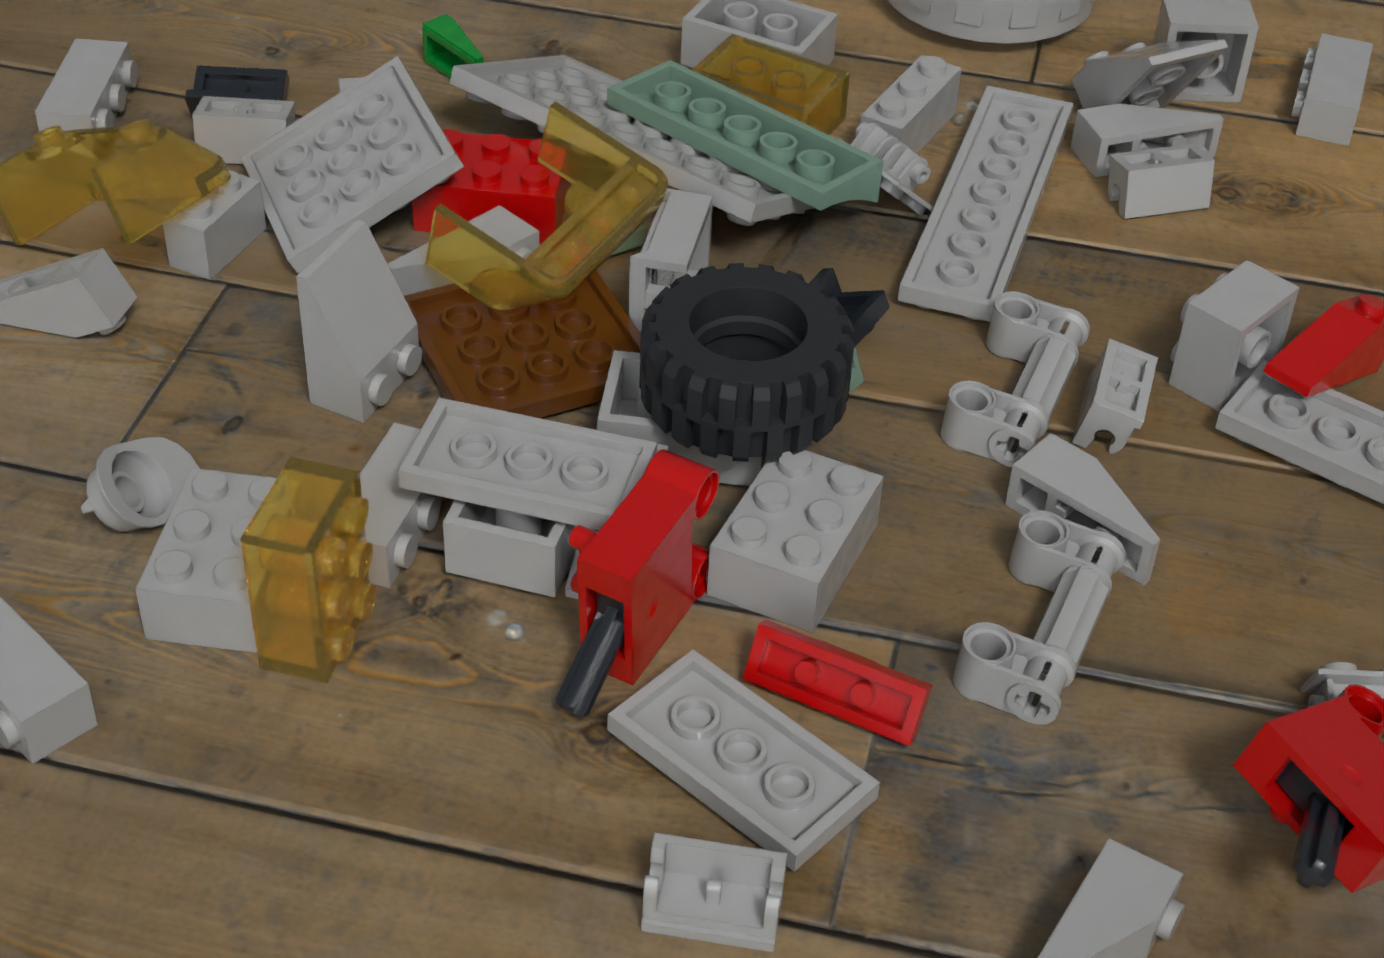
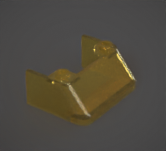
[425,101,668,310]
[0,119,231,245]

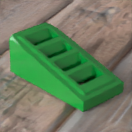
[422,14,483,79]

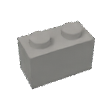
[162,168,266,280]

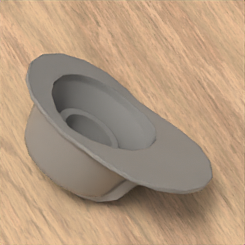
[80,437,200,532]

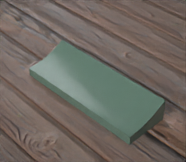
[607,60,883,211]

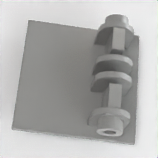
[838,122,934,216]

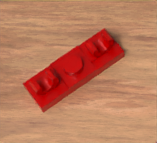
[742,619,933,746]

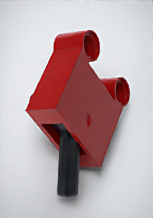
[556,449,720,717]
[1233,684,1384,893]

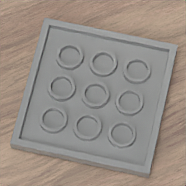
[241,56,464,273]

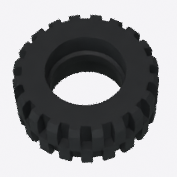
[639,263,855,462]

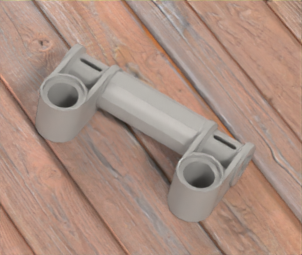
[940,291,1090,468]
[952,510,1126,725]

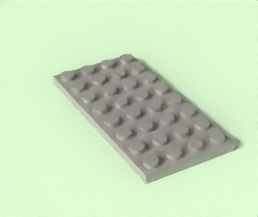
[450,55,828,226]

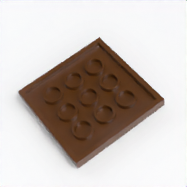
[404,252,641,418]

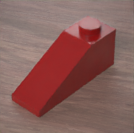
[1263,294,1384,397]

